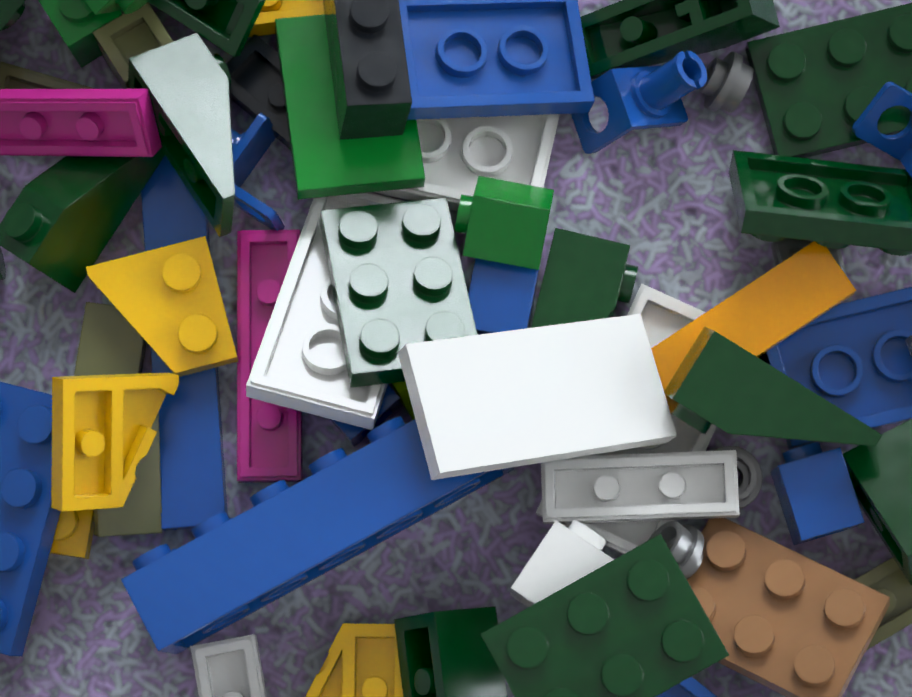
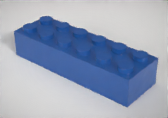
[121,416,515,655]

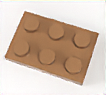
[687,518,890,697]

